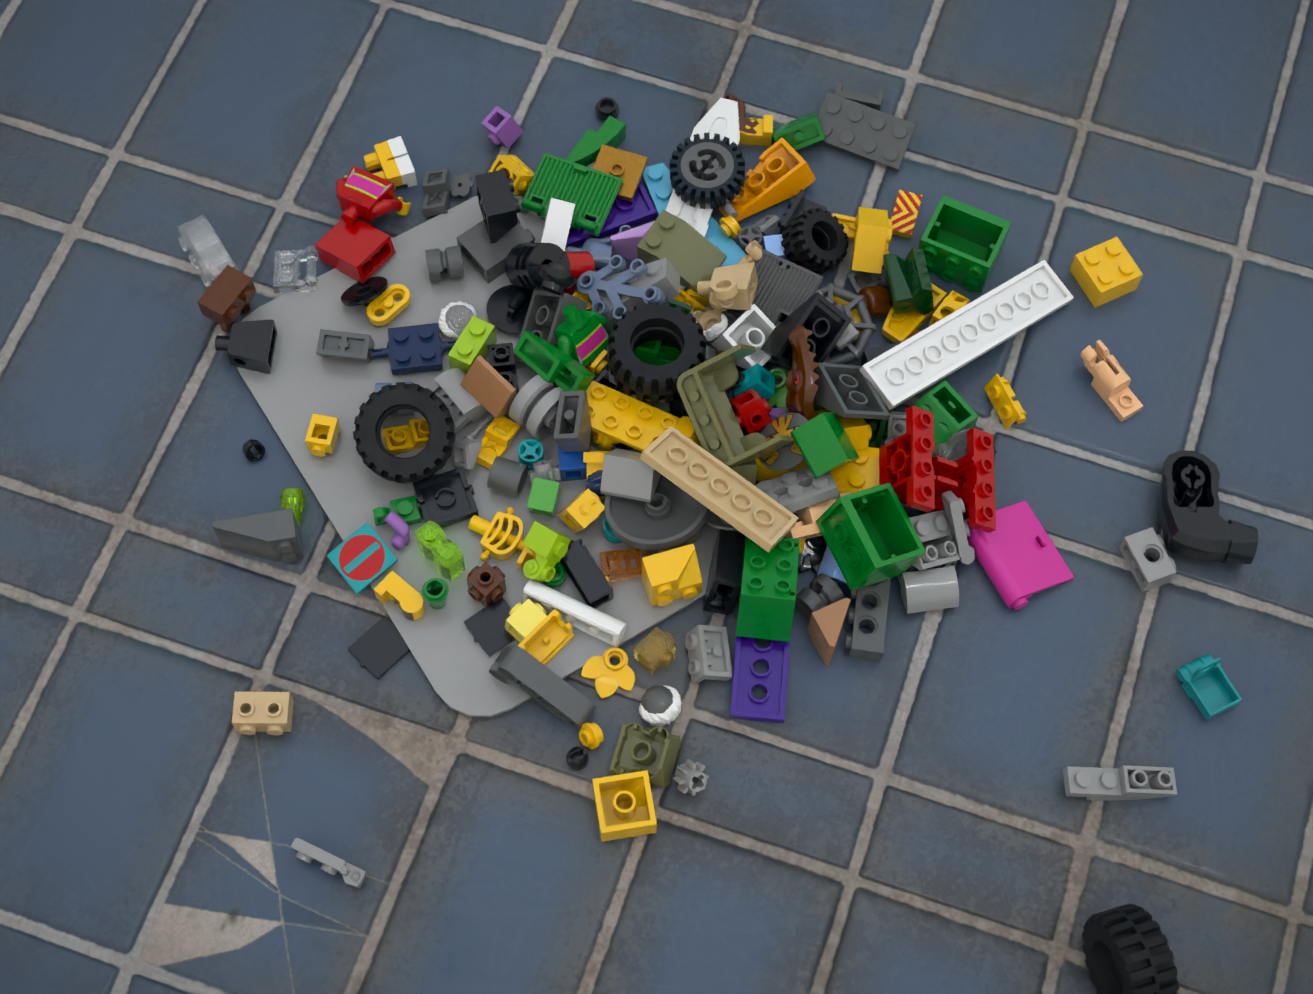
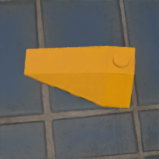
[718,137,816,222]

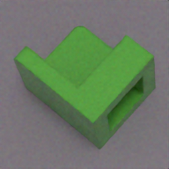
[527,477,562,517]

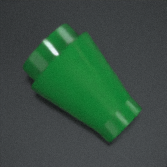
[422,578,449,609]

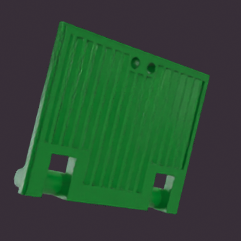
[520,153,624,237]

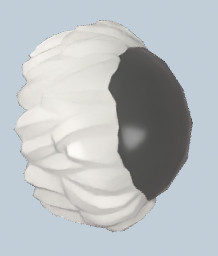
[639,685,681,727]

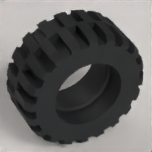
[608,302,706,403]
[353,382,456,484]
[1082,904,1179,994]

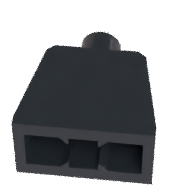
[215,319,278,374]

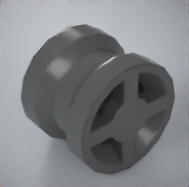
[737,226,763,255]

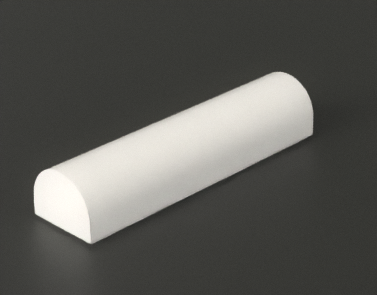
[523,579,627,647]

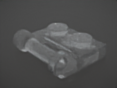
[273,245,319,293]

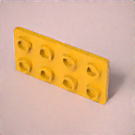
[586,381,681,452]

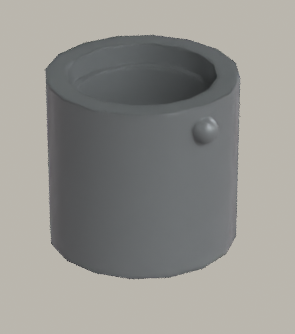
[487,456,528,497]

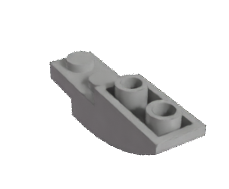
[1063,765,1177,801]

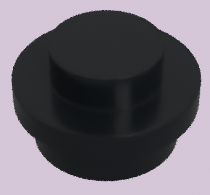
[595,97,619,120]

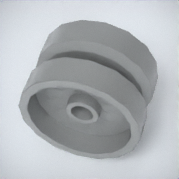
[509,374,564,440]

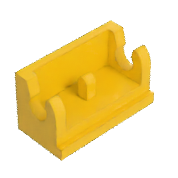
[517,609,575,666]

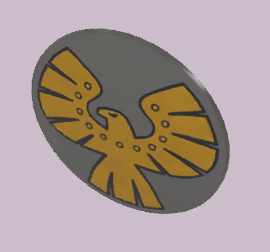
[760,413,808,471]

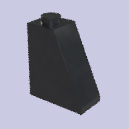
[703,529,746,615]

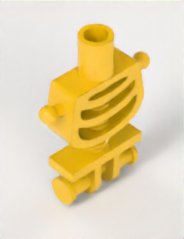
[468,507,536,570]

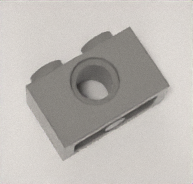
[1119,527,1177,592]

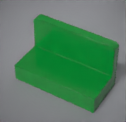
[772,112,825,151]

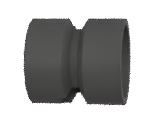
[425,245,465,282]
[795,573,844,621]

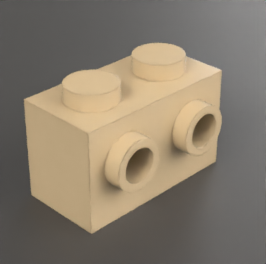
[232,691,294,735]

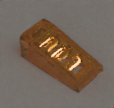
[599,549,652,582]

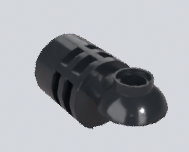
[505,243,577,295]

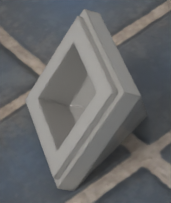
[752,215,780,236]

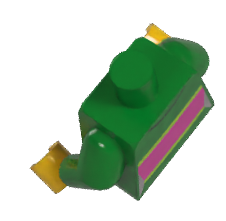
[555,304,609,367]

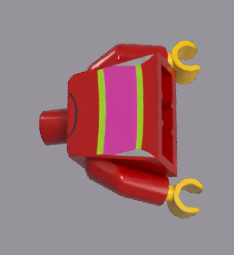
[336,166,411,225]

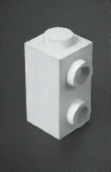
[540,198,575,251]

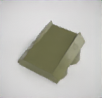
[609,723,681,787]

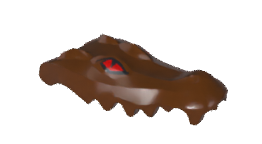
[786,325,819,421]

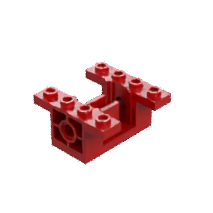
[879,406,996,533]

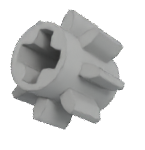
[528,460,561,485]
[673,759,709,796]

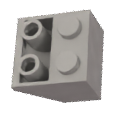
[910,510,960,571]

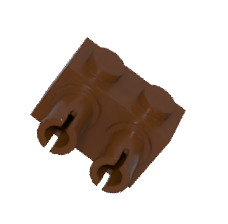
[198,265,256,333]

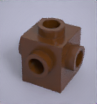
[467,562,506,607]

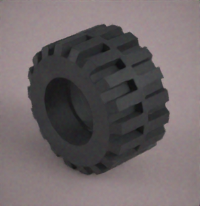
[781,208,849,275]

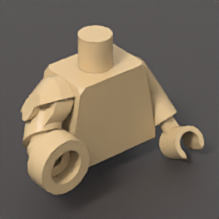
[697,240,762,312]

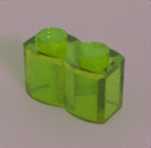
[415,520,465,580]

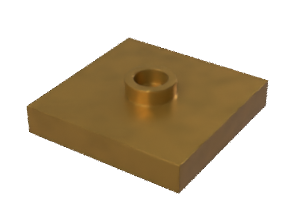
[593,144,648,202]

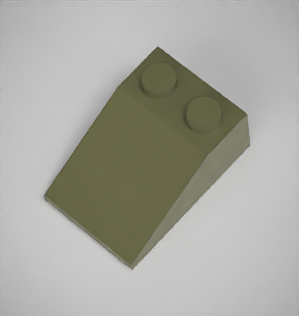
[637,210,727,293]

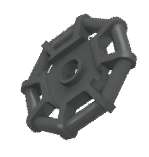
[787,282,876,364]

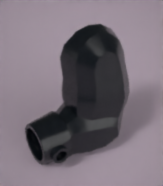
[1157,450,1258,564]

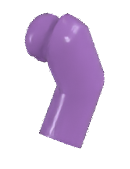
[384,510,410,550]

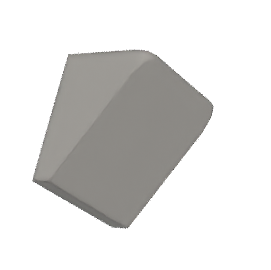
[452,438,482,470]

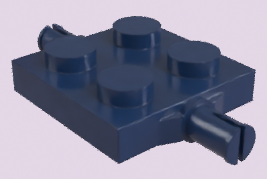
[372,323,457,375]

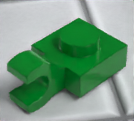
[373,495,421,526]

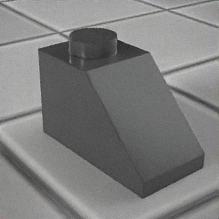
[553,391,592,452]

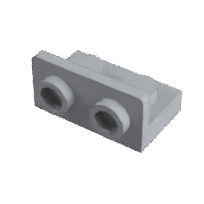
[685,625,733,684]

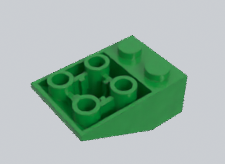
[883,380,979,458]

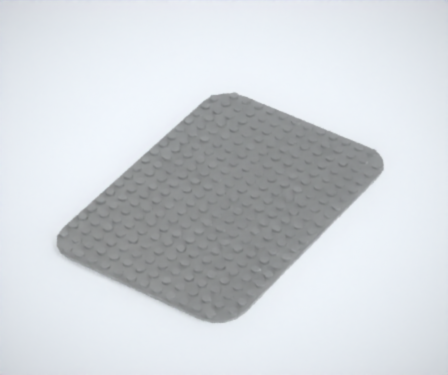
[236,195,746,717]

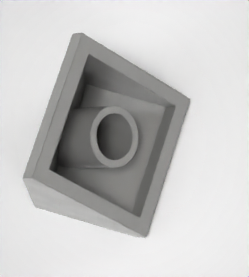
[600,448,661,503]

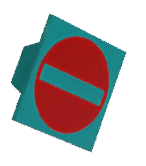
[326,522,398,595]

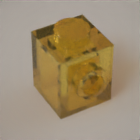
[634,626,676,675]

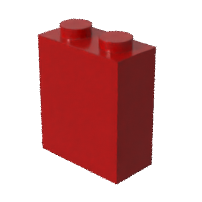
[315,219,396,284]

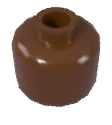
[857,285,892,318]

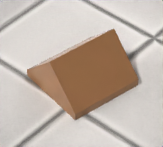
[460,355,517,418]
[807,598,851,665]

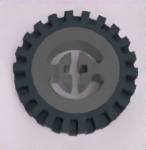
[670,133,745,209]

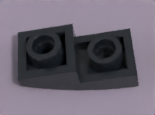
[487,342,519,394]

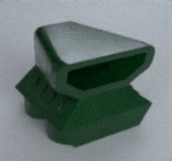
[883,248,934,316]

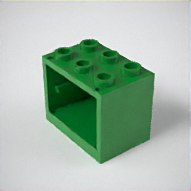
[918,195,1012,294]
[816,482,926,591]
[736,537,800,642]

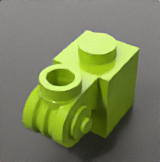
[523,521,571,582]

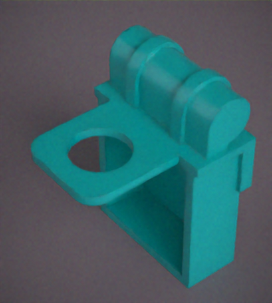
[1176,654,1242,721]

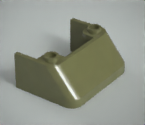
[677,344,795,468]

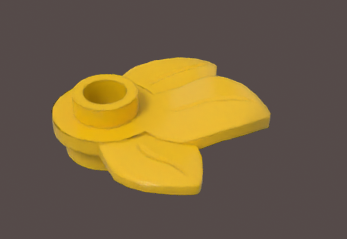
[581,647,635,699]

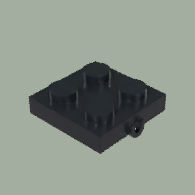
[412,467,479,531]

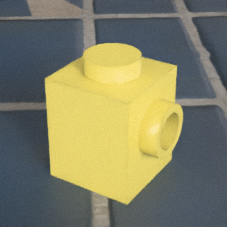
[505,598,547,643]

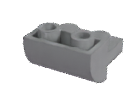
[430,368,487,434]
[897,563,959,614]

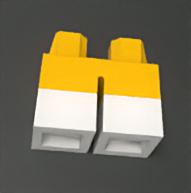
[363,136,417,189]

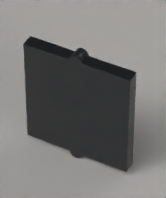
[464,597,516,657]
[348,618,410,680]

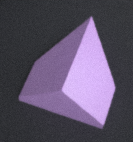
[610,221,655,261]

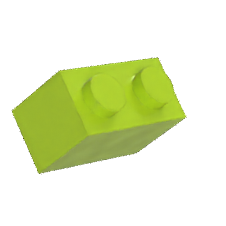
[448,316,497,374]

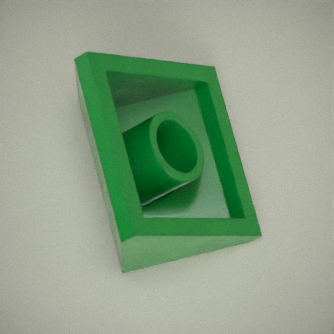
[790,412,860,479]

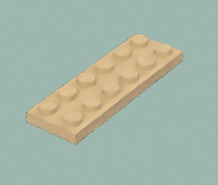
[640,426,799,553]

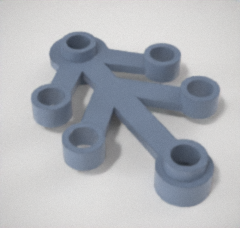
[577,255,665,320]

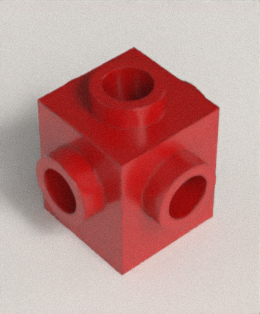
[730,388,772,434]

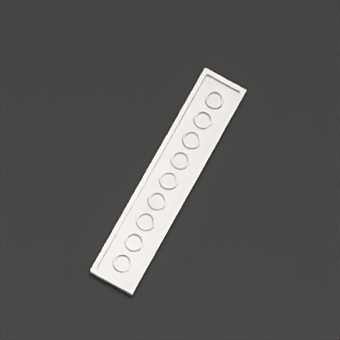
[860,260,1074,410]

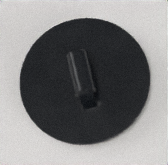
[486,285,534,334]

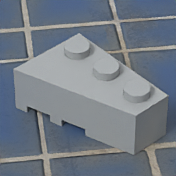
[598,257,680,332]

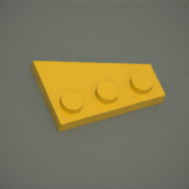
[882,283,947,343]

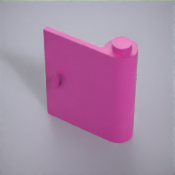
[966,501,1075,610]

